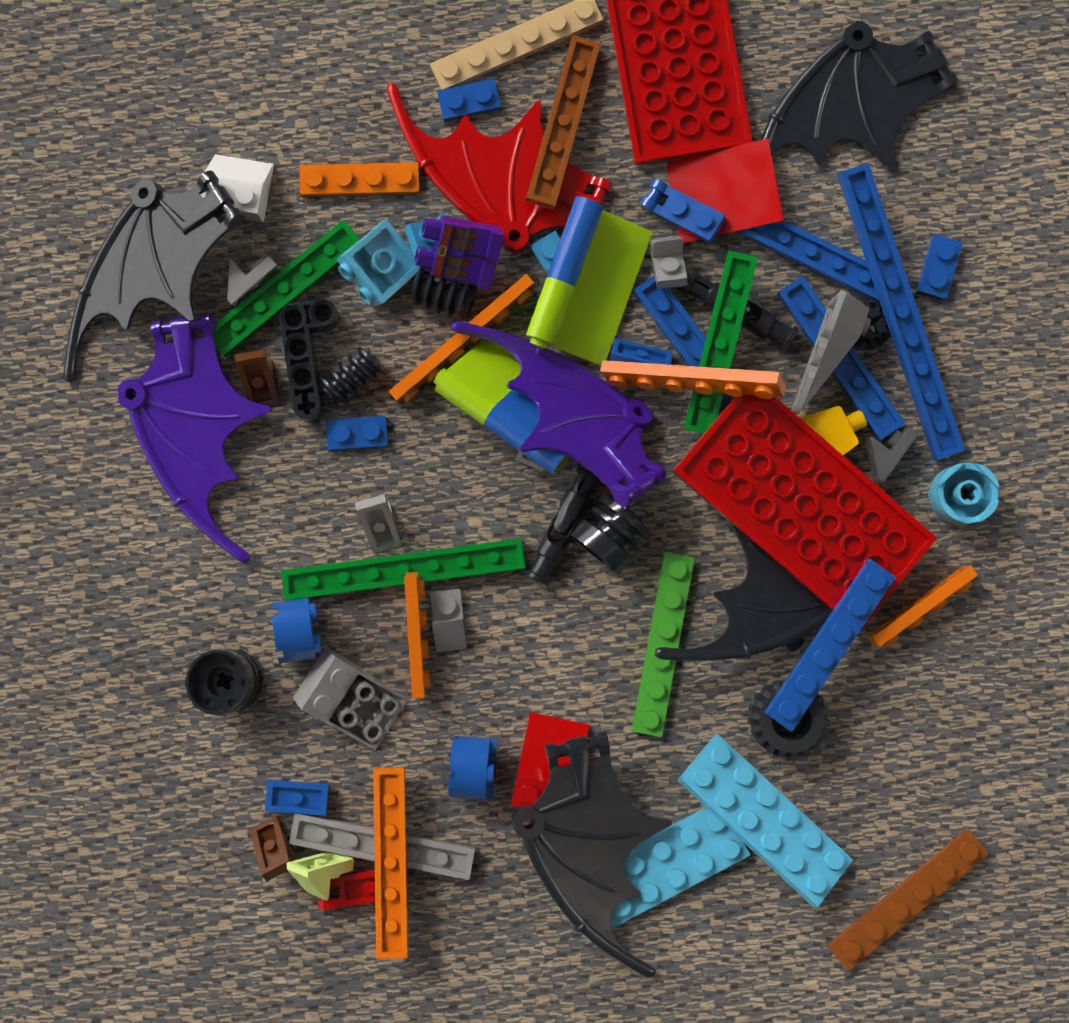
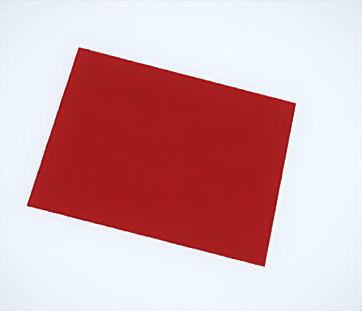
[666,138,784,243]

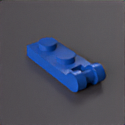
[639,178,726,244]

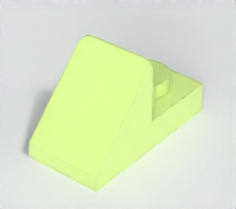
[286,852,354,900]

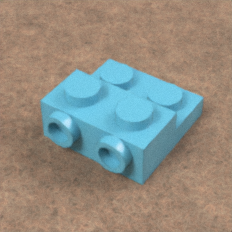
[336,219,420,307]

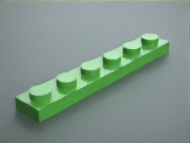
[631,552,695,737]

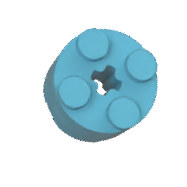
[928,463,999,525]

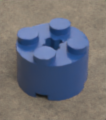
[271,598,322,664]
[448,736,497,801]

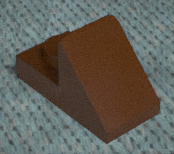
[235,349,280,406]
[250,815,298,882]

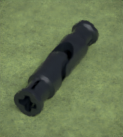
[682,270,799,352]
[525,466,601,586]

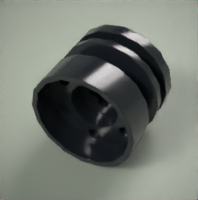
[571,494,652,575]
[185,649,263,715]

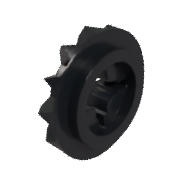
[855,300,891,349]

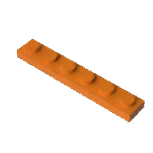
[389,274,534,404]
[600,360,786,399]
[373,767,409,959]

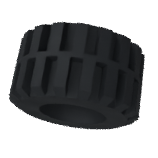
[748,679,830,759]

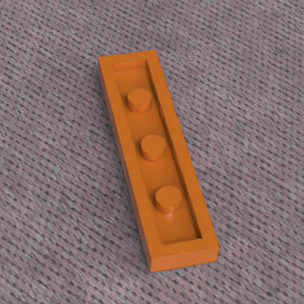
[299,162,420,197]
[866,565,978,648]
[404,572,431,699]

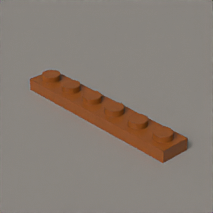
[525,35,601,210]
[827,828,989,972]

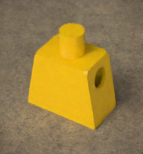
[800,406,867,455]

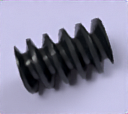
[411,267,478,322]
[319,347,388,407]

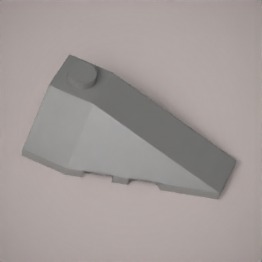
[791,290,871,415]

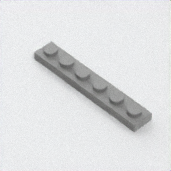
[289,813,476,880]

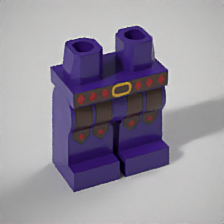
[414,215,505,290]

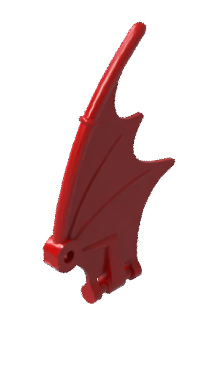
[387,83,613,254]

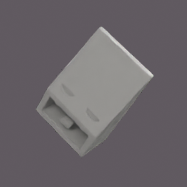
[293,647,408,750]

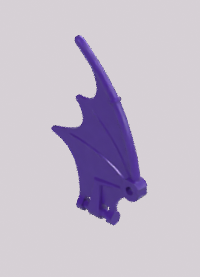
[117,313,272,563]
[451,321,666,507]

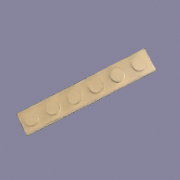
[430,0,604,90]

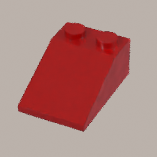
[511,712,589,807]

